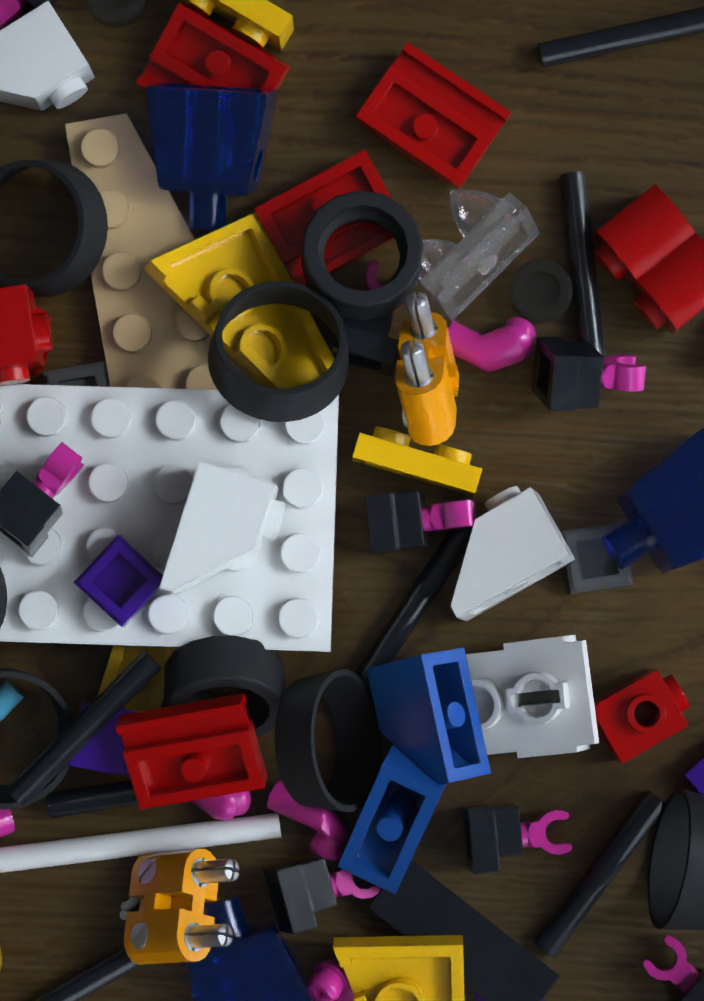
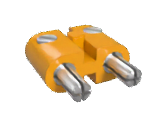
[395,292,459,446]
[120,848,239,965]

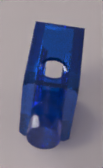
[146,82,278,230]
[602,428,704,574]
[188,896,315,1001]

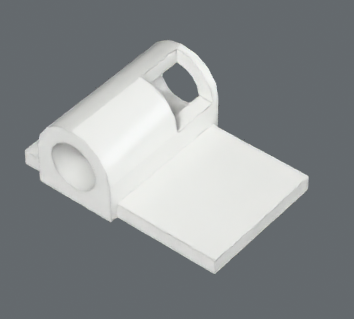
[465,634,599,758]

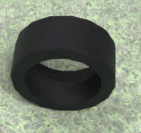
[301,190,424,321]
[164,636,285,738]

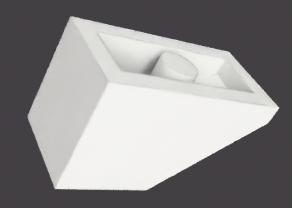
[0,1,95,111]
[159,461,286,594]
[450,486,575,622]

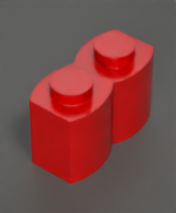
[593,184,704,335]

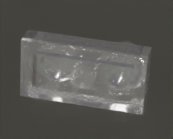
[419,189,540,321]

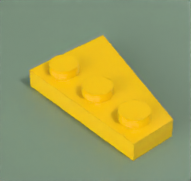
[143,212,335,389]
[333,935,465,1001]

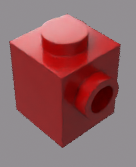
[0,284,53,386]
[594,669,690,764]

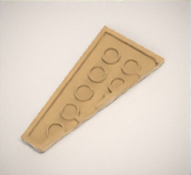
[65,113,258,390]

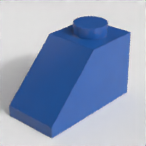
[367,647,491,785]
[337,744,447,894]

